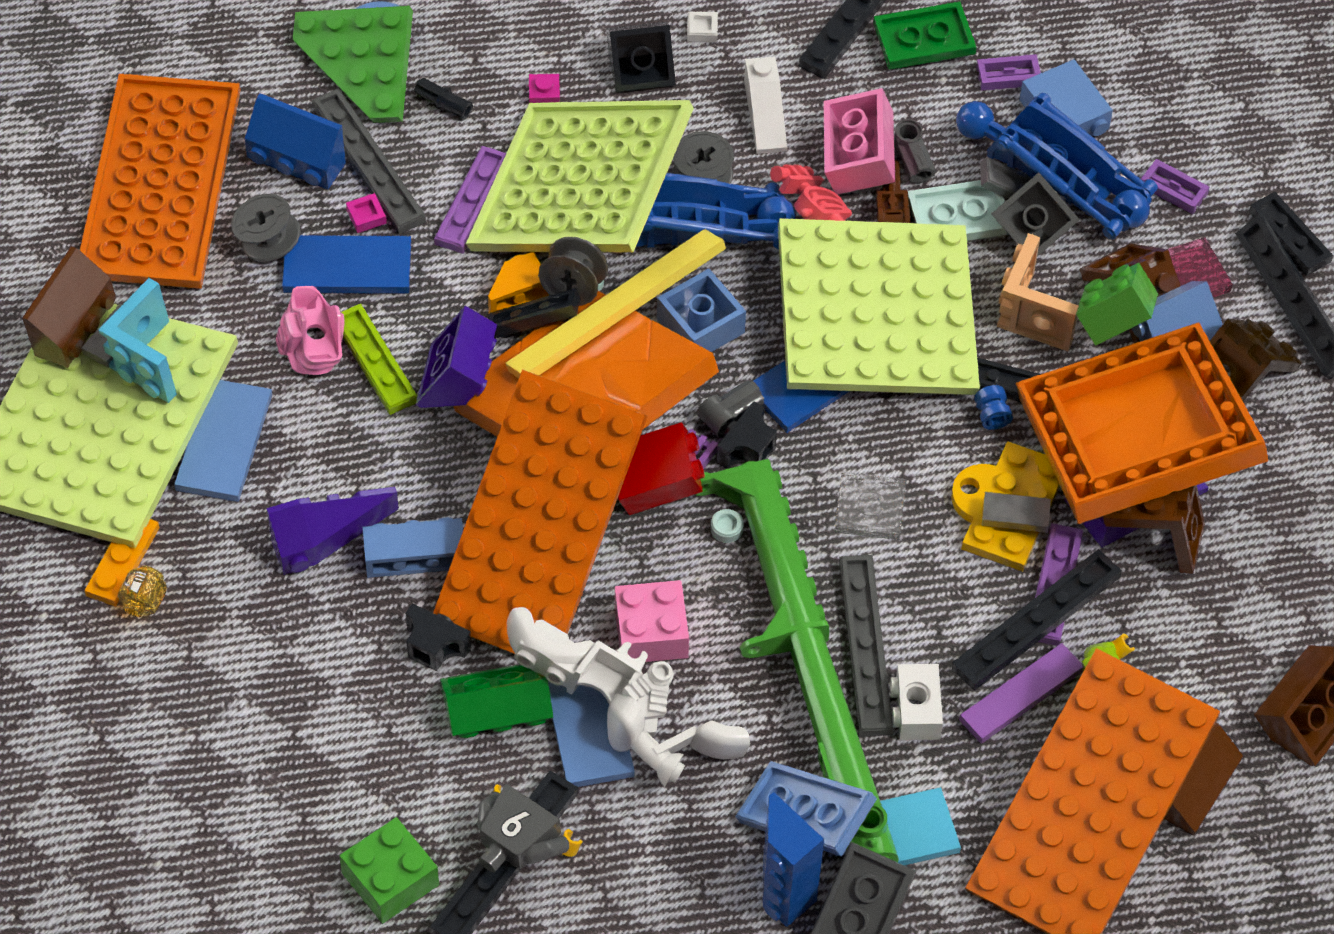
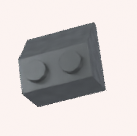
[991,173,1080,257]

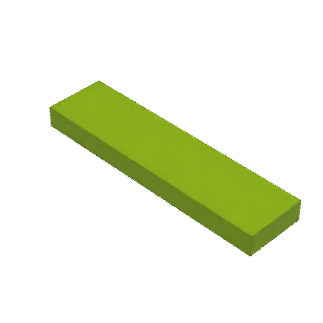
[341,304,418,415]

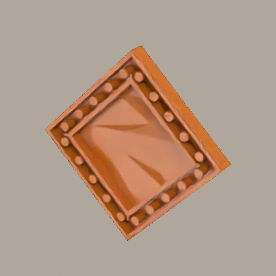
[453,291,719,437]
[1016,322,1268,524]

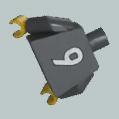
[477,784,583,873]

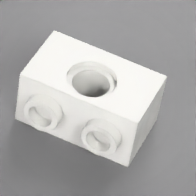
[890,664,943,740]

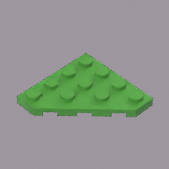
[293,6,413,123]

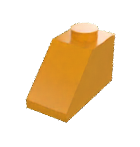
[488,252,549,313]

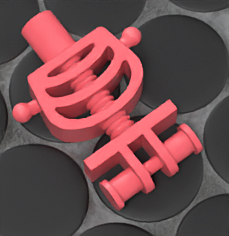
[770,164,852,221]

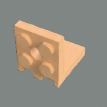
[997,233,1079,351]

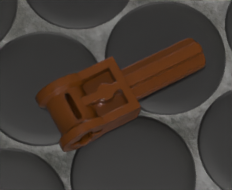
[876,161,910,223]

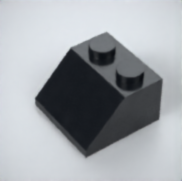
[606,22,676,92]

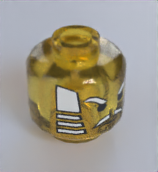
[118,566,168,617]

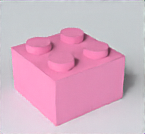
[615,580,689,662]

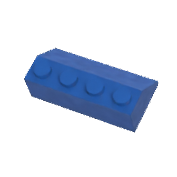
[763,792,824,927]

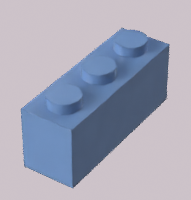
[363,517,463,578]

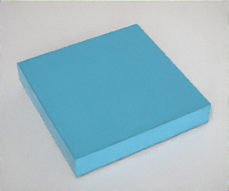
[880,787,961,865]

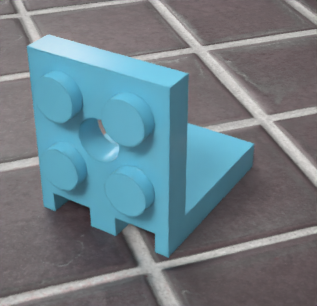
[98,278,177,403]

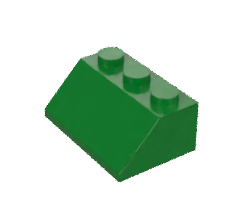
[440,664,554,738]

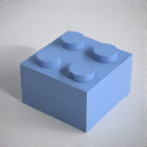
[657,269,746,352]

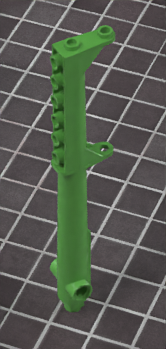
[695,459,899,862]

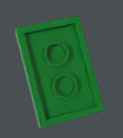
[873,1,977,70]

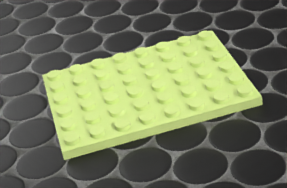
[0,304,238,548]

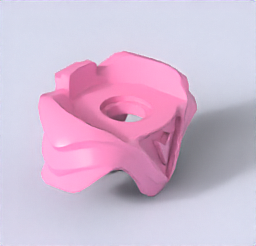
[276,286,344,375]

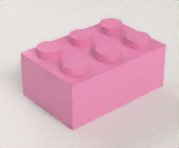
[824,88,895,195]

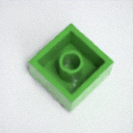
[1076,262,1158,346]
[339,817,439,924]

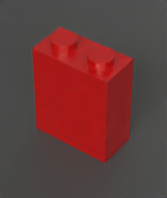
[618,422,705,515]

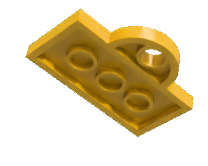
[951,441,1060,572]

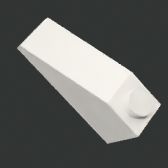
[744,57,787,154]

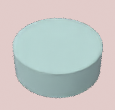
[710,509,744,543]

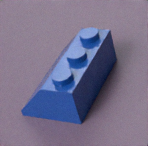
[244,93,346,190]

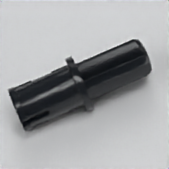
[414,78,473,120]

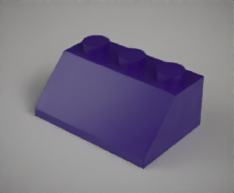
[416,306,497,408]

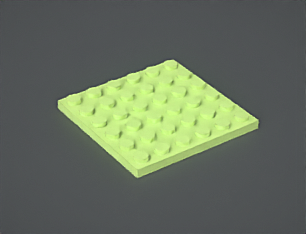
[466,100,694,252]
[778,218,980,395]

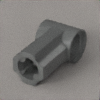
[894,119,936,184]
[697,380,764,438]

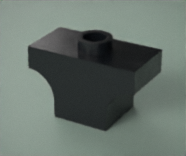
[717,401,777,469]
[405,603,472,671]

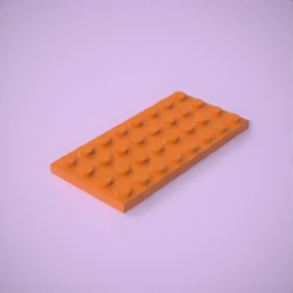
[80,74,241,289]
[433,369,647,654]
[965,648,1220,934]

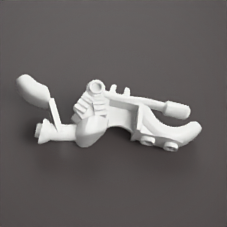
[507,607,750,787]

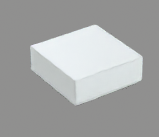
[687,12,718,42]

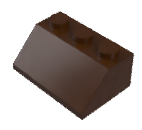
[22,246,116,368]
[1254,645,1334,766]
[1164,722,1243,836]

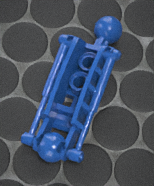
[956,93,1158,240]
[636,173,796,249]

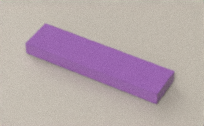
[434,146,506,254]
[1035,523,1083,646]
[959,643,1083,744]

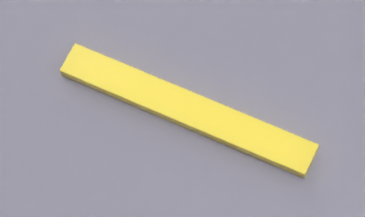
[505,229,726,379]

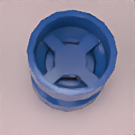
[974,385,1013,430]

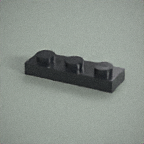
[1249,192,1333,276]
[488,288,581,339]

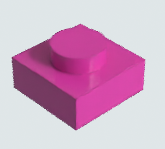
[529,74,560,103]
[346,193,387,233]

